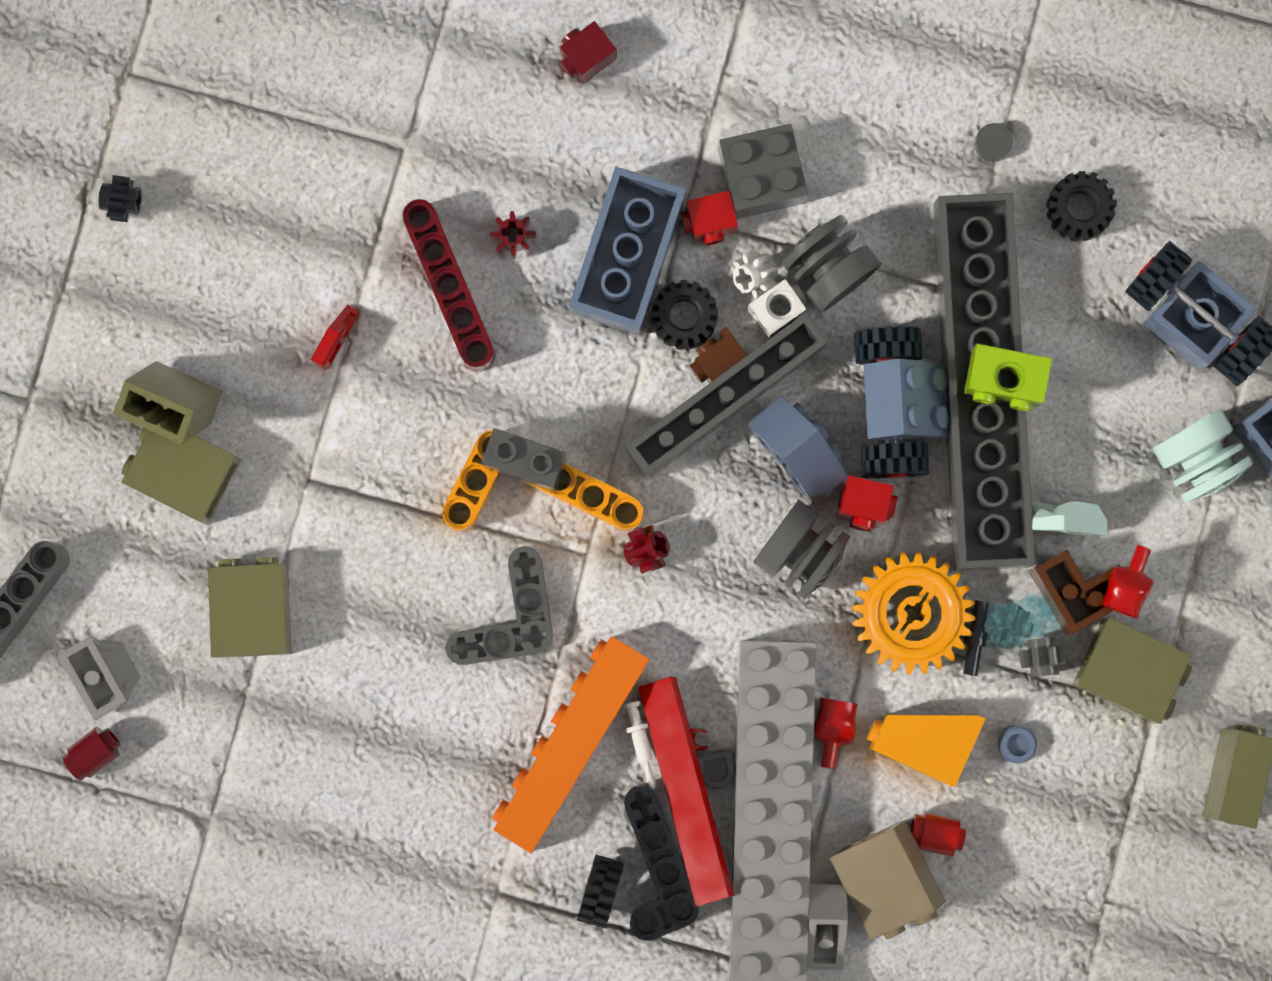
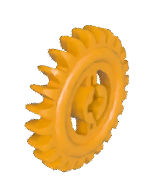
[852,552,975,675]

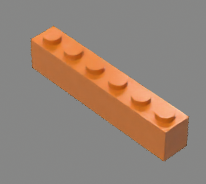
[492,636,650,854]

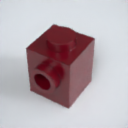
[559,21,617,85]

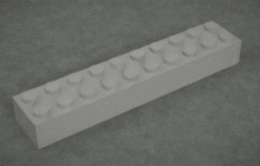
[729,641,816,981]

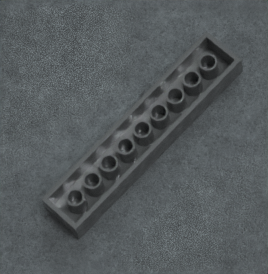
[933,193,1035,571]

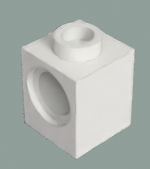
[748,279,807,340]

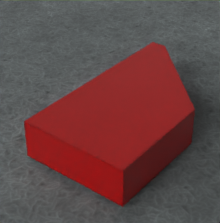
[310,305,360,371]

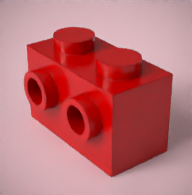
[835,475,898,532]

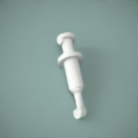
[622,701,657,790]

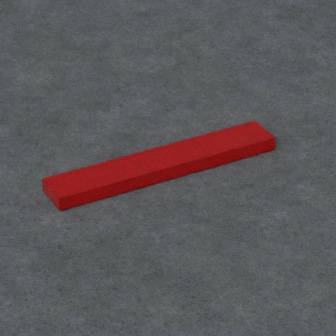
[638,676,734,907]

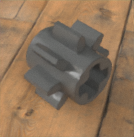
[1019,637,1067,677]

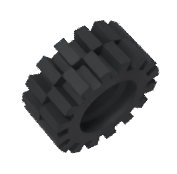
[1046,171,1117,242]
[651,280,718,350]
[577,854,625,929]

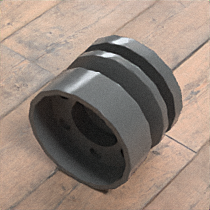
[782,215,882,313]
[753,499,850,600]

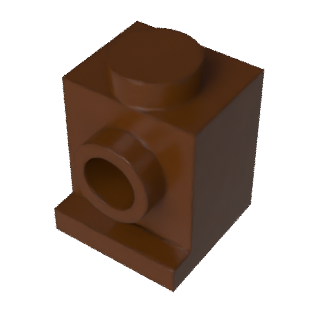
[689,327,747,384]

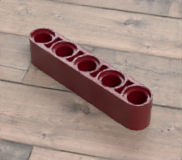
[402,199,495,372]

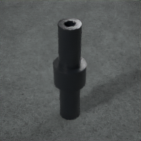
[963,600,989,676]

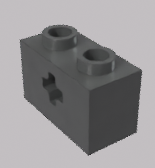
[481,428,567,492]

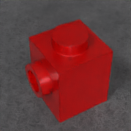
[680,191,738,246]

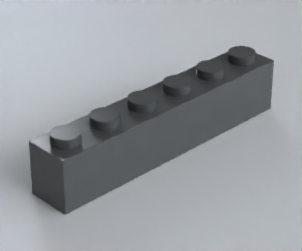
[625,312,828,480]

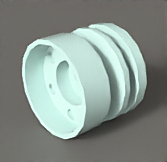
[1151,409,1254,503]

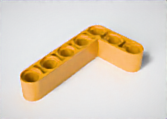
[442,430,644,532]

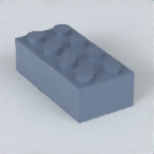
[569,166,686,336]

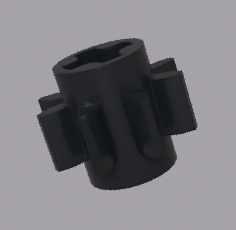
[98,175,142,222]

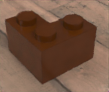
[1028,550,1120,635]

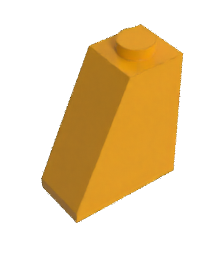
[866,715,986,788]

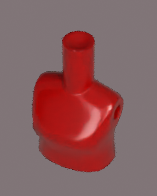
[1101,545,1154,619]
[814,698,858,769]

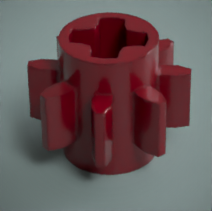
[490,211,537,259]
[624,525,670,574]

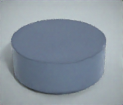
[998,726,1037,764]

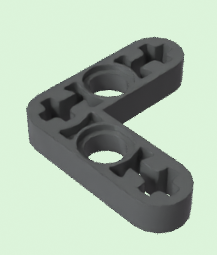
[445,546,553,665]

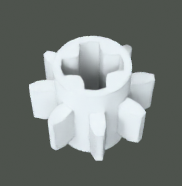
[733,249,778,298]

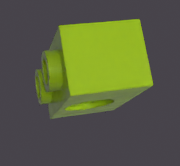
[964,344,1052,412]

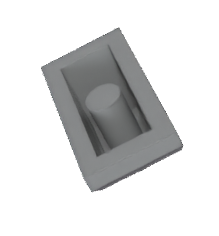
[807,883,848,969]

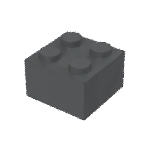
[718,123,808,219]

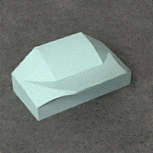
[1031,501,1107,536]

